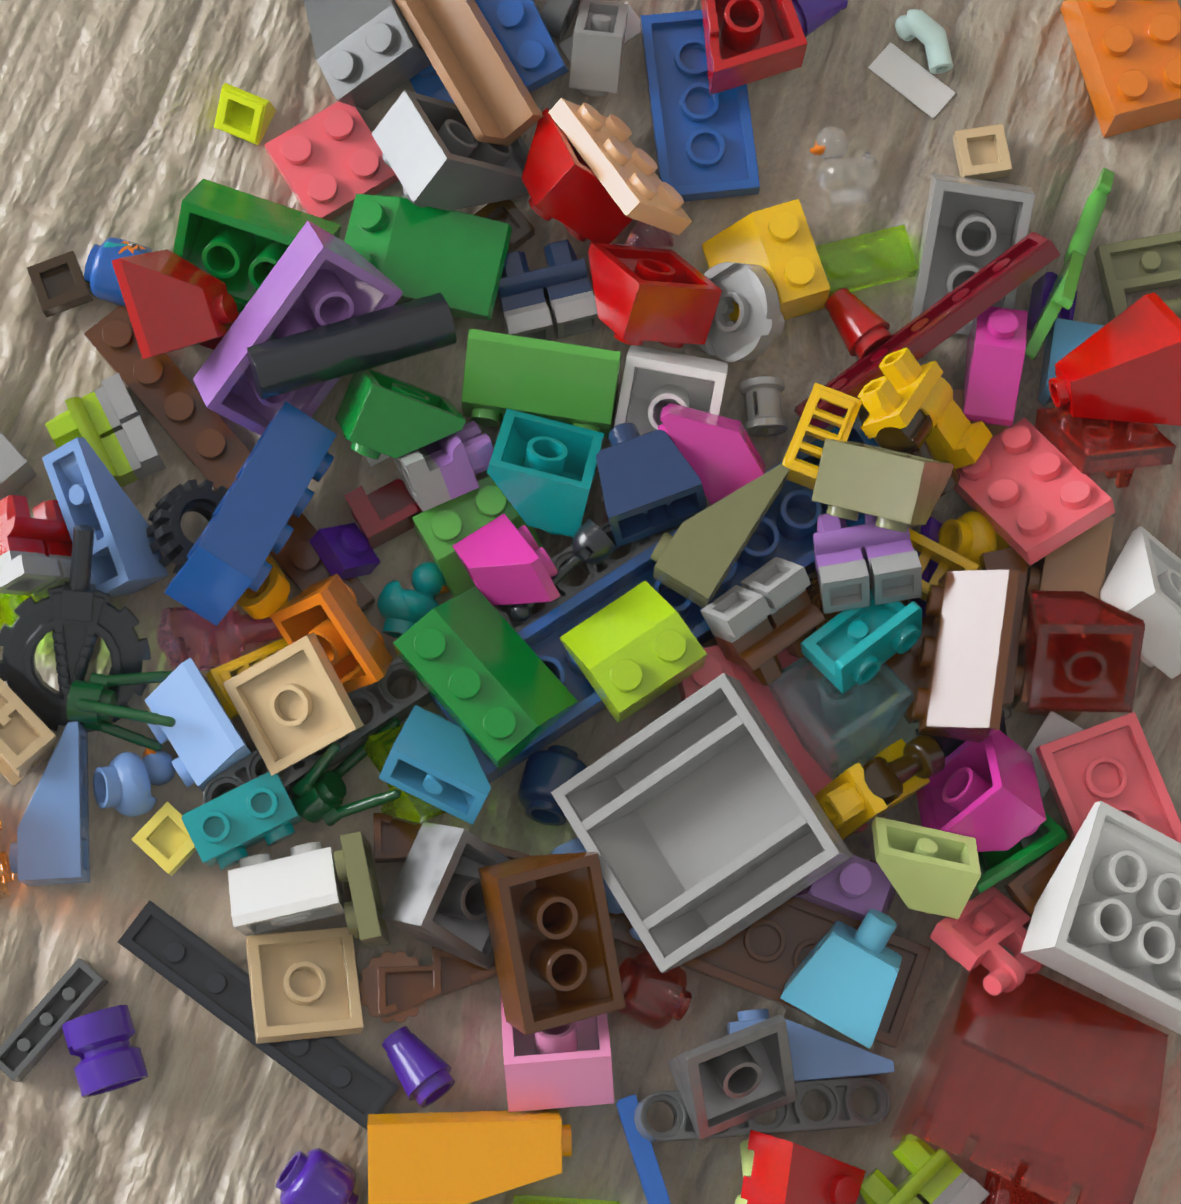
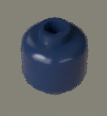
[517,745,587,826]

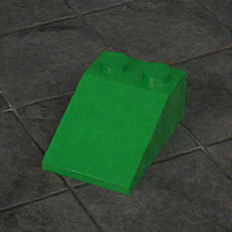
[344,194,513,320]

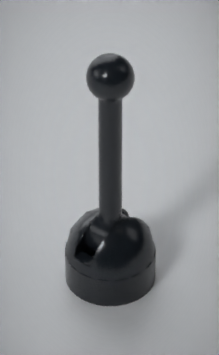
[511,519,618,622]

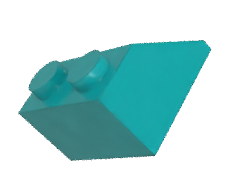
[487,409,604,537]

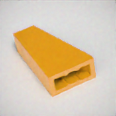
[367,1109,572,1204]

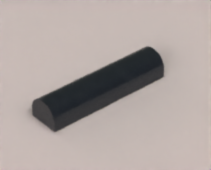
[247,292,457,400]

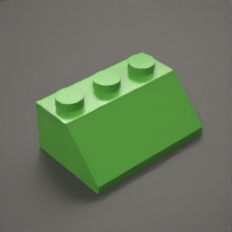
[461,328,621,438]

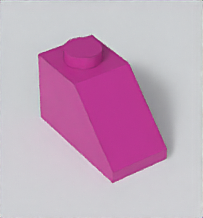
[962,306,1028,427]

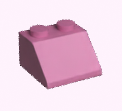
[500,993,614,1112]

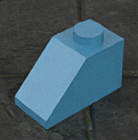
[378,705,491,825]

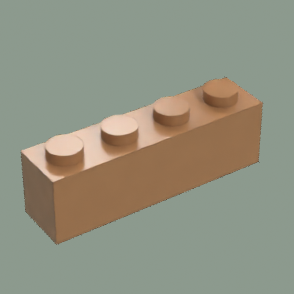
[1013,516,1114,722]

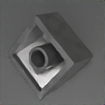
[380,821,510,969]

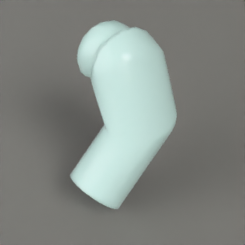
[895,9,953,74]

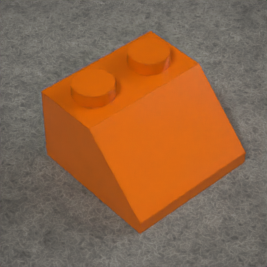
[270,573,393,693]

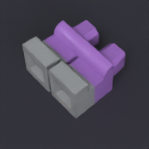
[394,421,494,512]
[813,514,922,614]

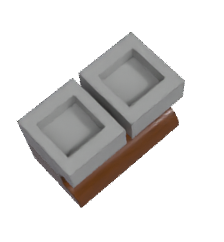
[700,557,825,686]

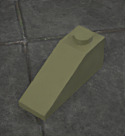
[650,464,790,608]

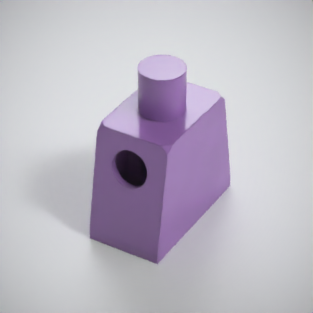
[795,854,896,922]

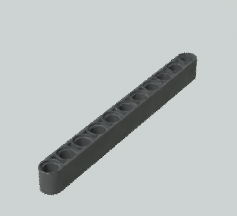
[203,521,681,804]

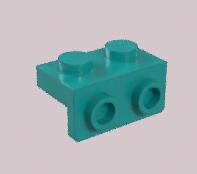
[801,589,922,694]
[182,772,303,870]

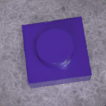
[309,523,381,580]

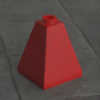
[1049,292,1181,426]

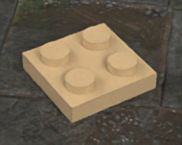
[223,633,364,776]
[246,927,364,1044]

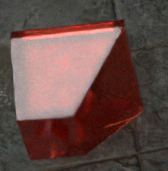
[1025,590,1145,713]

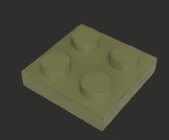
[334,831,390,949]

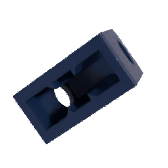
[596,423,707,547]

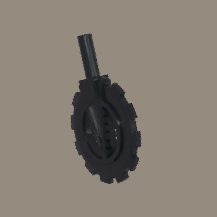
[0,525,151,732]

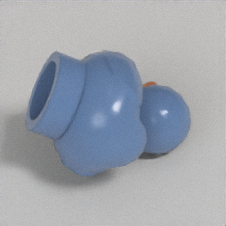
[93,748,176,817]

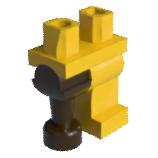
[857,348,993,497]
[814,734,945,840]

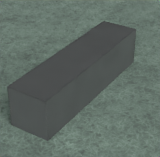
[0,958,109,1082]

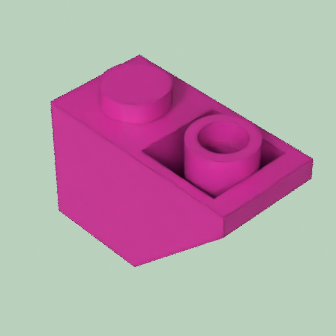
[657,403,766,505]
[452,514,560,606]

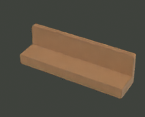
[395,0,543,146]

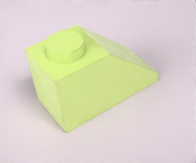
[872,816,981,919]

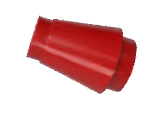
[824,288,892,359]

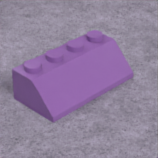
[193,221,403,436]

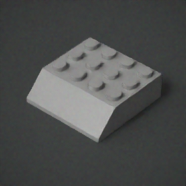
[551,673,853,973]

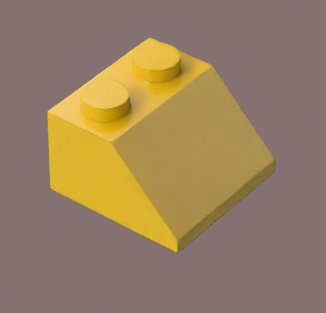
[701,199,830,321]

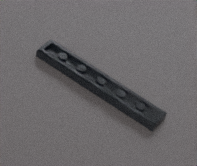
[118,900,400,1130]

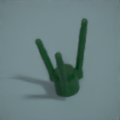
[66,671,176,751]
[292,718,401,826]

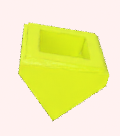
[214,83,276,145]

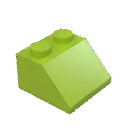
[559,581,707,724]

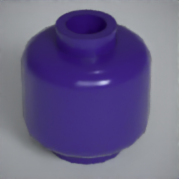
[276,1148,359,1204]

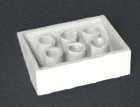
[1020,801,1181,1035]

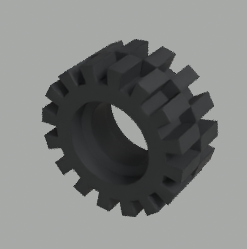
[146,479,228,574]

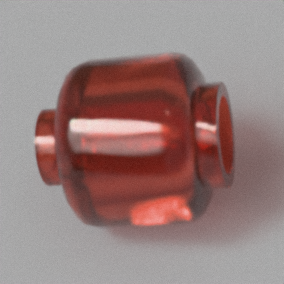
[618,952,692,1030]

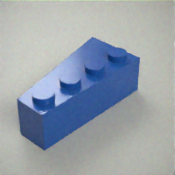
[164,401,337,626]

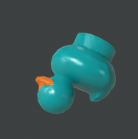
[377,562,450,638]

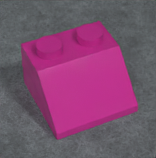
[916,730,1046,852]

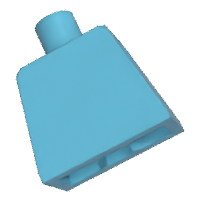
[780,909,902,1049]

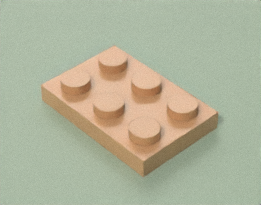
[548,98,692,235]

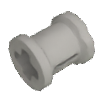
[740,376,788,437]

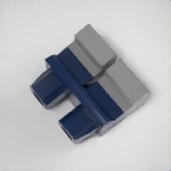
[498,239,601,341]

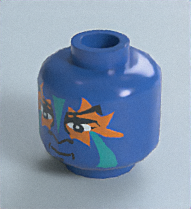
[84,237,153,307]

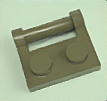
[1094,231,1181,323]

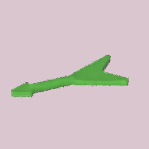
[1025,168,1115,360]

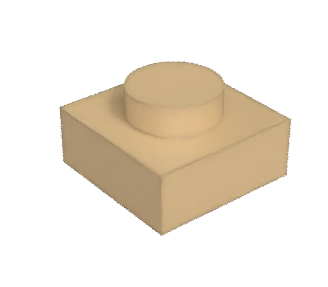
[952,124,1012,180]

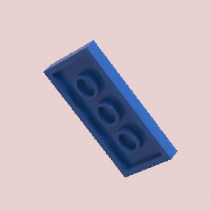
[640,10,760,202]

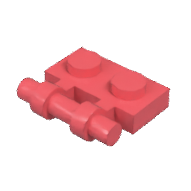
[929,886,1045,995]

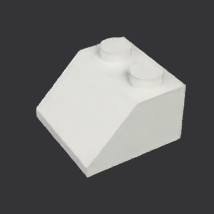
[1100,526,1181,679]
[228,842,346,937]

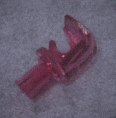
[156,605,284,671]

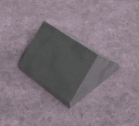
[667,1014,797,1140]

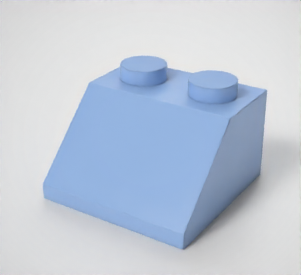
[145,657,252,792]

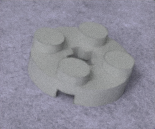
[698,262,785,362]

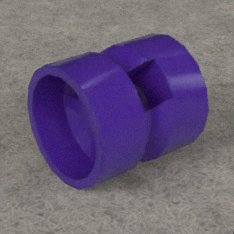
[62,1005,149,1098]

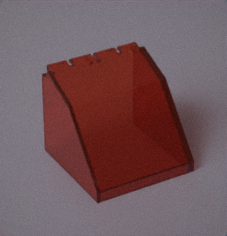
[889,964,1169,1204]

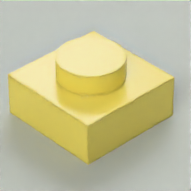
[131,801,196,877]

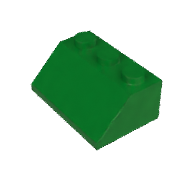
[173,179,341,312]
[393,586,578,771]

